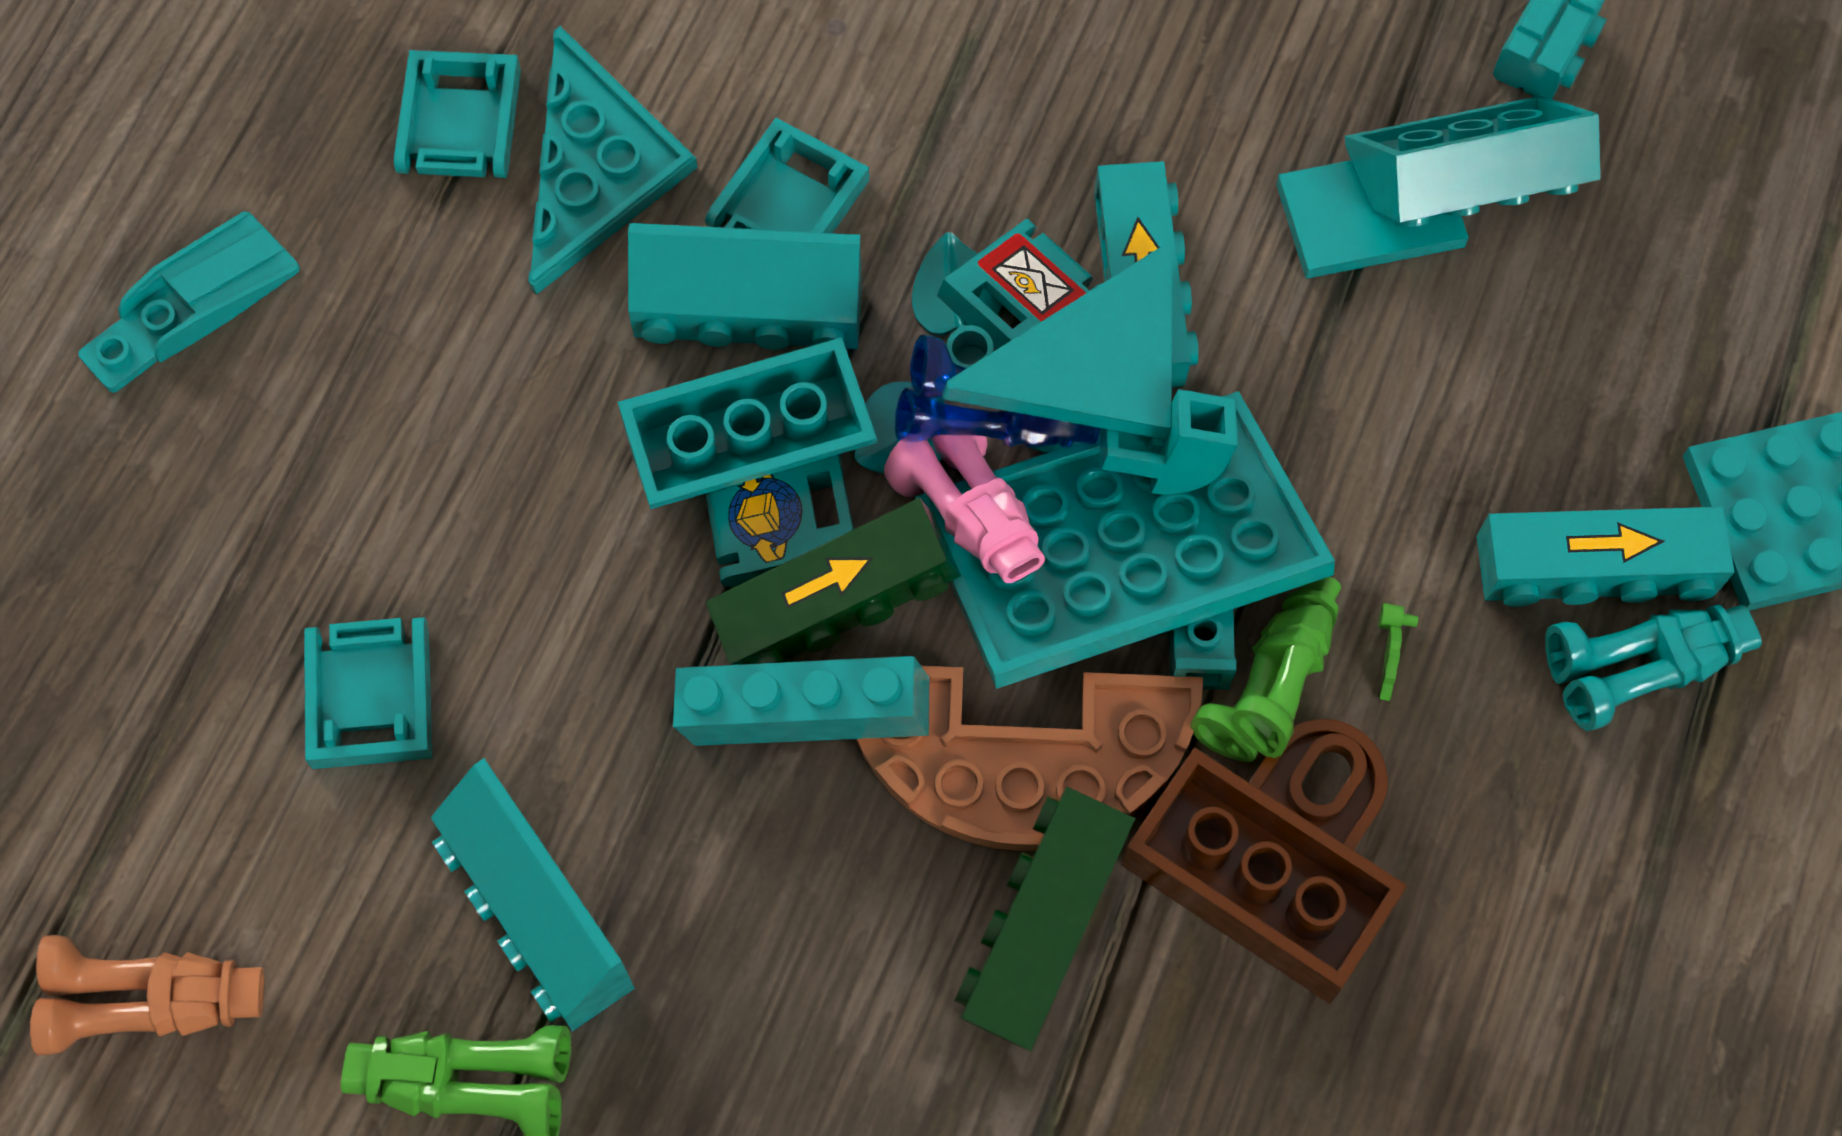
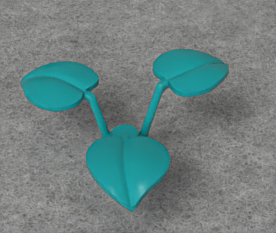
[854,232,1100,474]

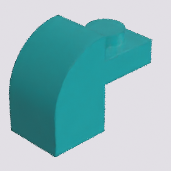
[1100,389,1238,494]

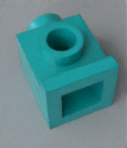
[1169,609,1236,690]

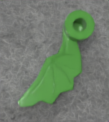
[1378,603,1418,701]

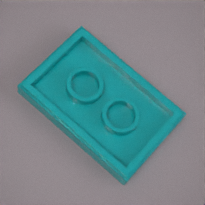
[1276,160,1469,279]

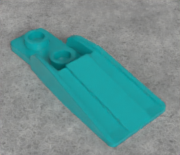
[78,212,300,393]

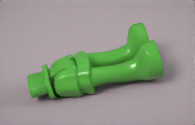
[1191,577,1341,762]
[341,1025,571,1136]

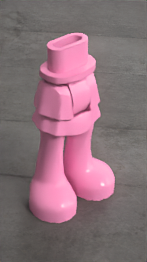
[884,414,1045,583]

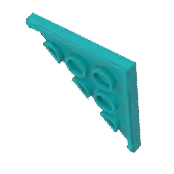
[528,26,698,295]
[943,244,1173,439]

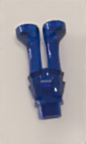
[895,334,1100,448]

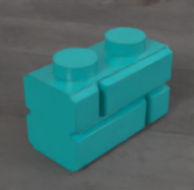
[1492,0,1607,99]

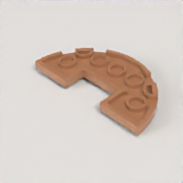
[856,666,1203,851]

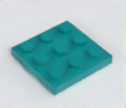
[1682,412,1842,611]

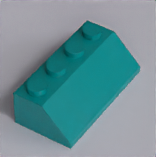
[1345,96,1600,227]
[628,223,862,350]
[617,337,877,510]
[431,758,635,1031]

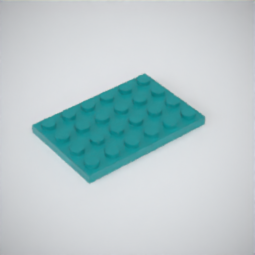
[915,391,1335,689]

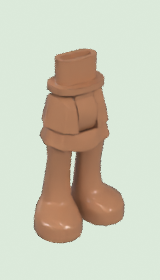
[30,935,265,1055]

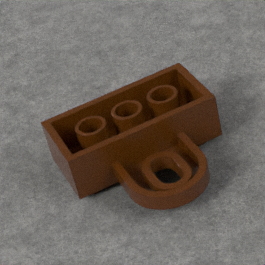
[1121,719,1407,1004]

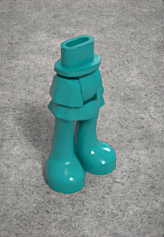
[1545,604,1762,732]

